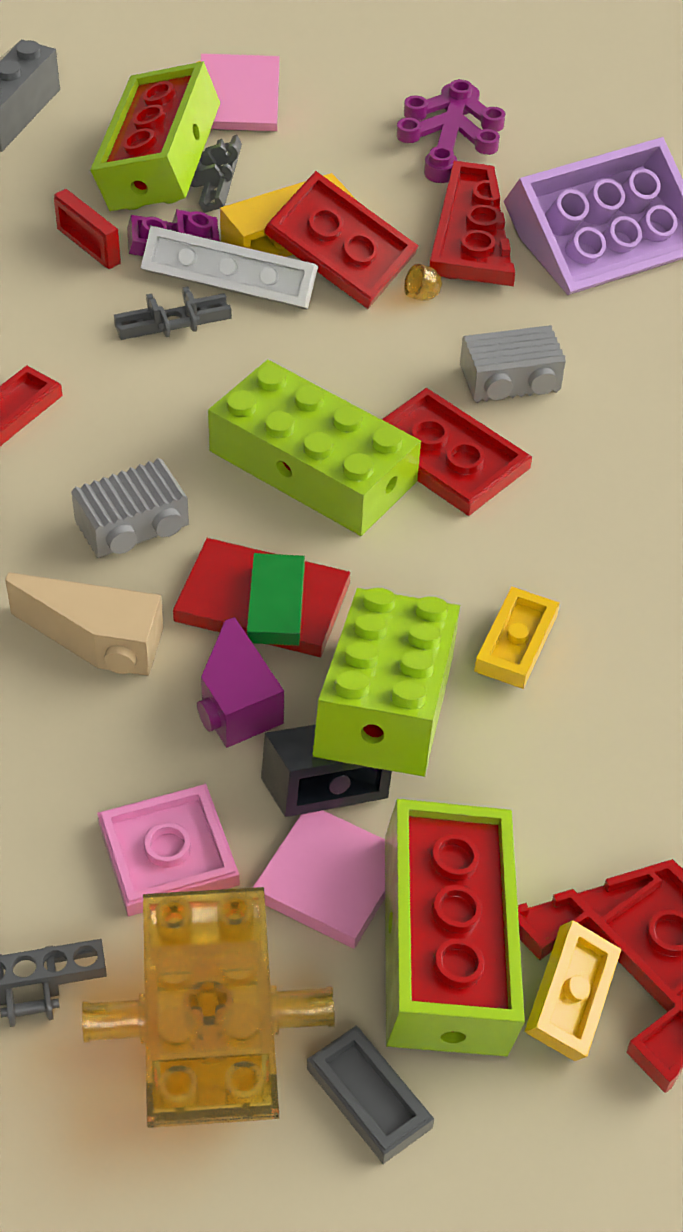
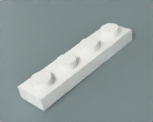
[141,226,318,309]

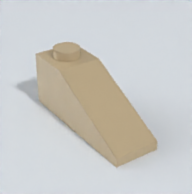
[5,572,163,676]

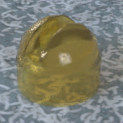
[404,264,442,301]

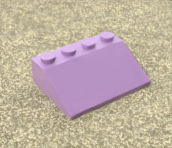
[503,137,683,295]

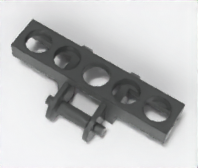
[190,135,242,213]
[114,286,232,340]
[0,939,107,1027]

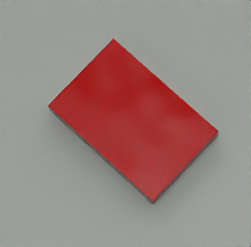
[264,171,419,309]
[381,387,532,516]
[173,538,351,658]

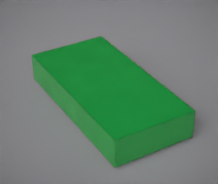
[247,553,305,646]

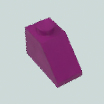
[197,617,284,748]

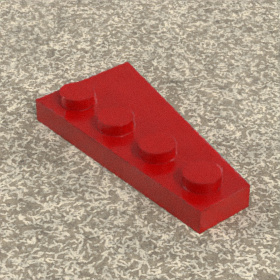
[429,160,515,287]

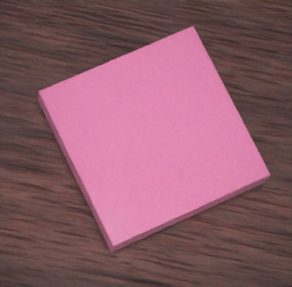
[201,54,280,131]
[97,784,240,917]
[252,810,385,949]

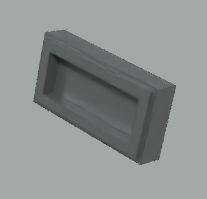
[307,1025,434,1164]

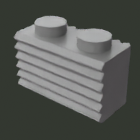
[460,325,566,403]
[71,458,189,558]

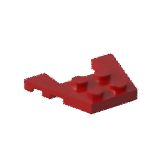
[518,859,683,1093]

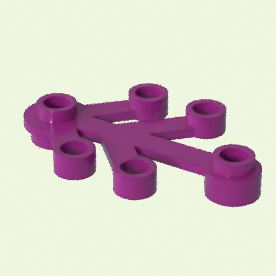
[397,79,506,183]

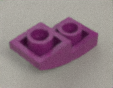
[127,209,220,256]

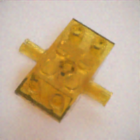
[82,887,335,1128]

